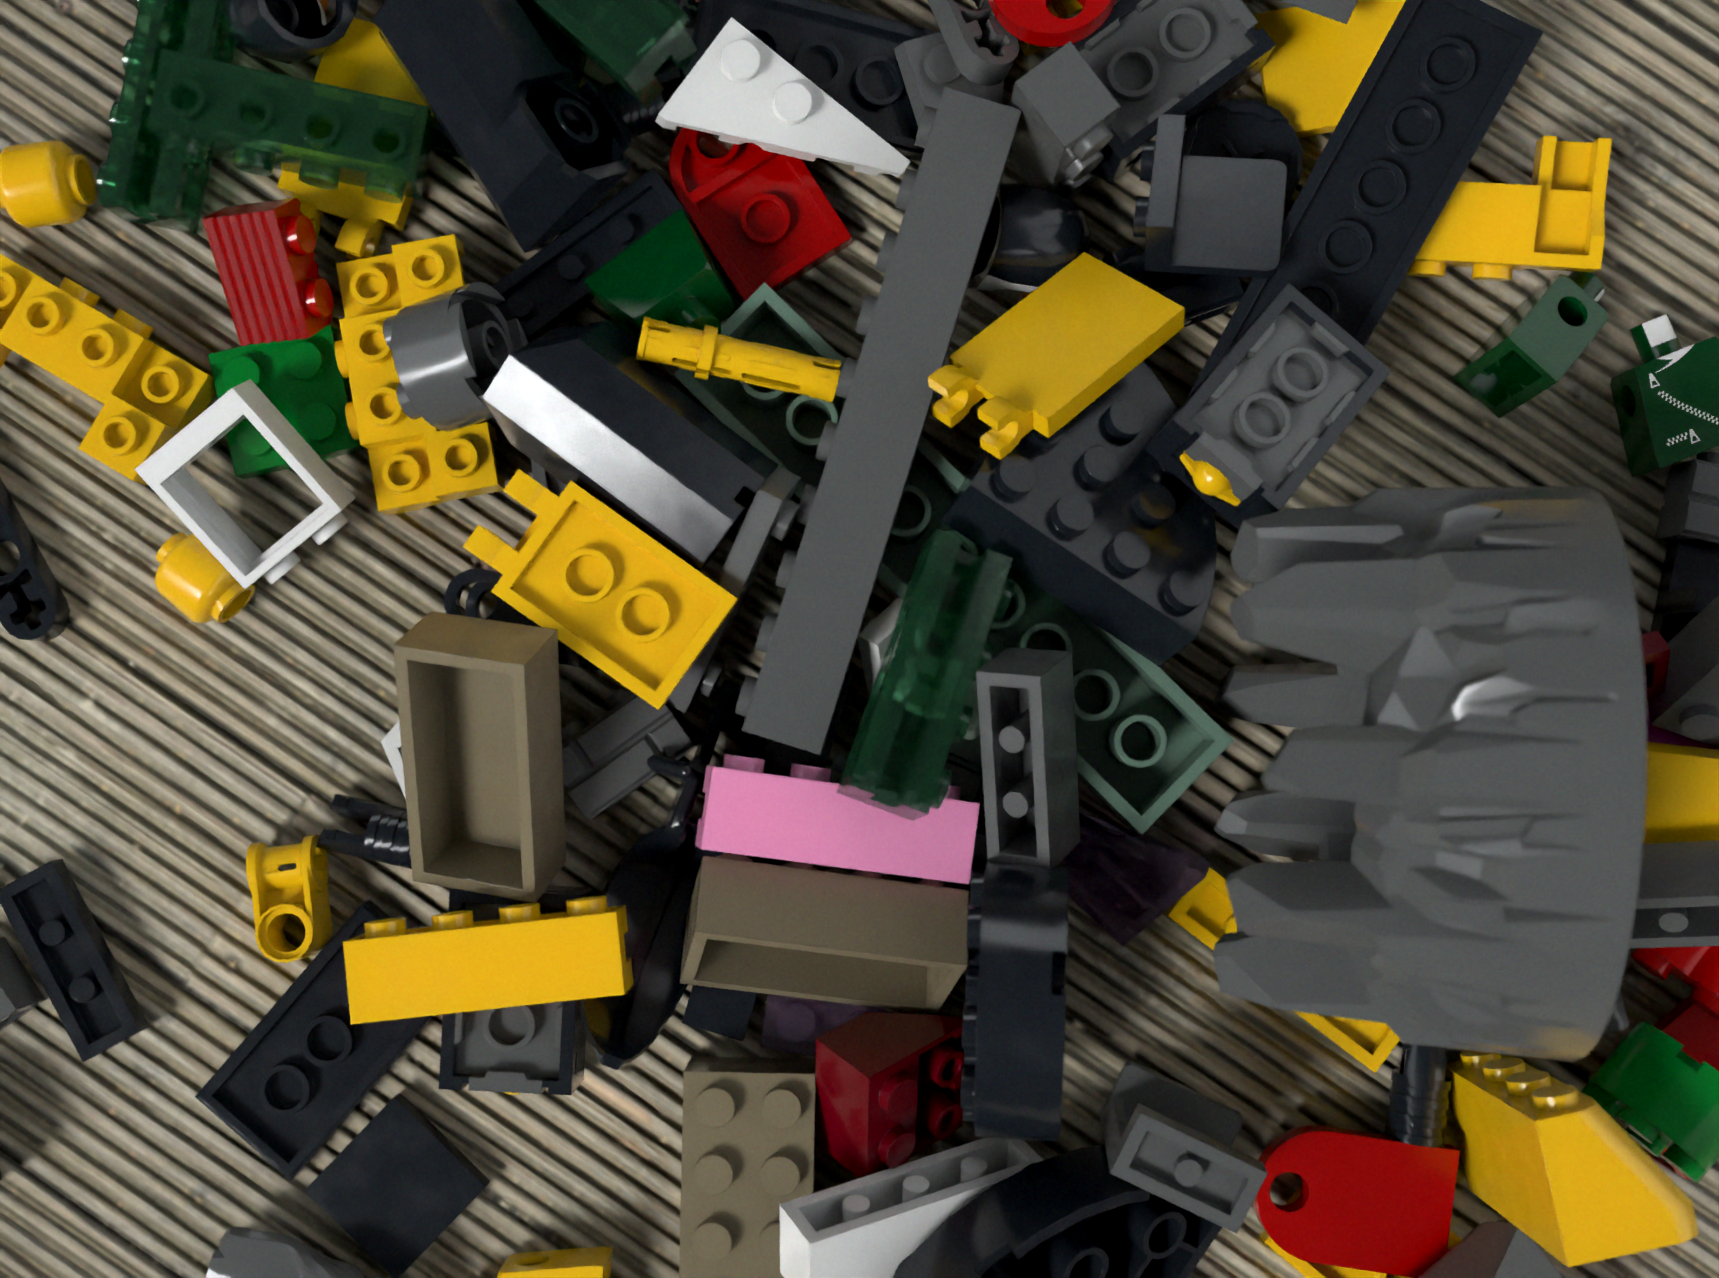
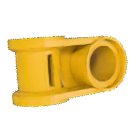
[246,834,333,963]

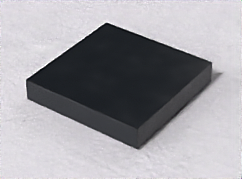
[304,1092,490,1278]

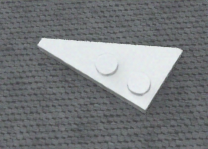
[655,17,911,178]

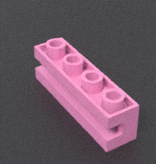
[695,754,980,884]

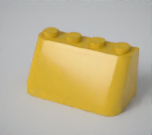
[1445,1050,1699,1267]

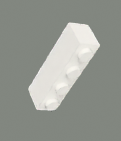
[779,1137,1043,1278]

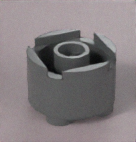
[383,282,528,432]

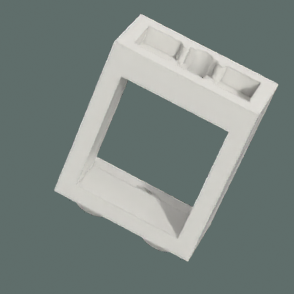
[134,379,356,589]

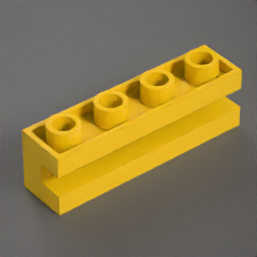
[343,896,634,1024]

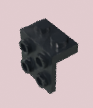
[1133,114,1287,278]

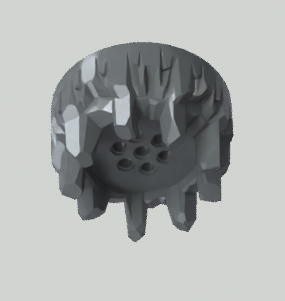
[1213,486,1646,1062]

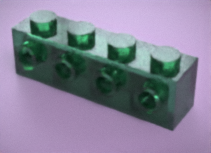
[147,49,435,203]

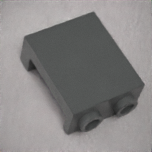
[1099,1061,1268,1234]

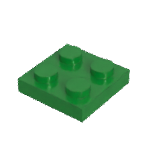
[208,325,365,479]

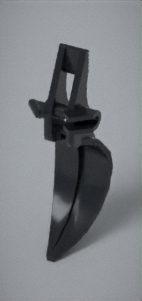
[580,679,761,1071]

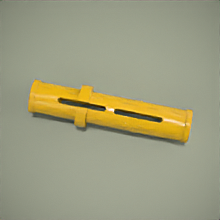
[636,316,841,403]

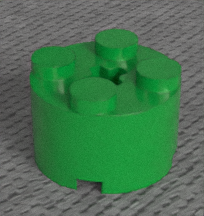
[1581,1021,1719,1183]

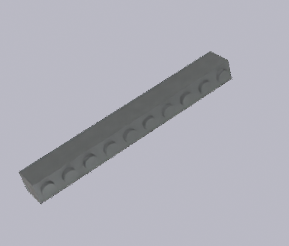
[735,87,1022,755]

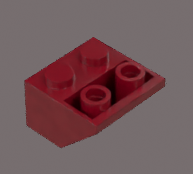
[815,1012,964,1178]

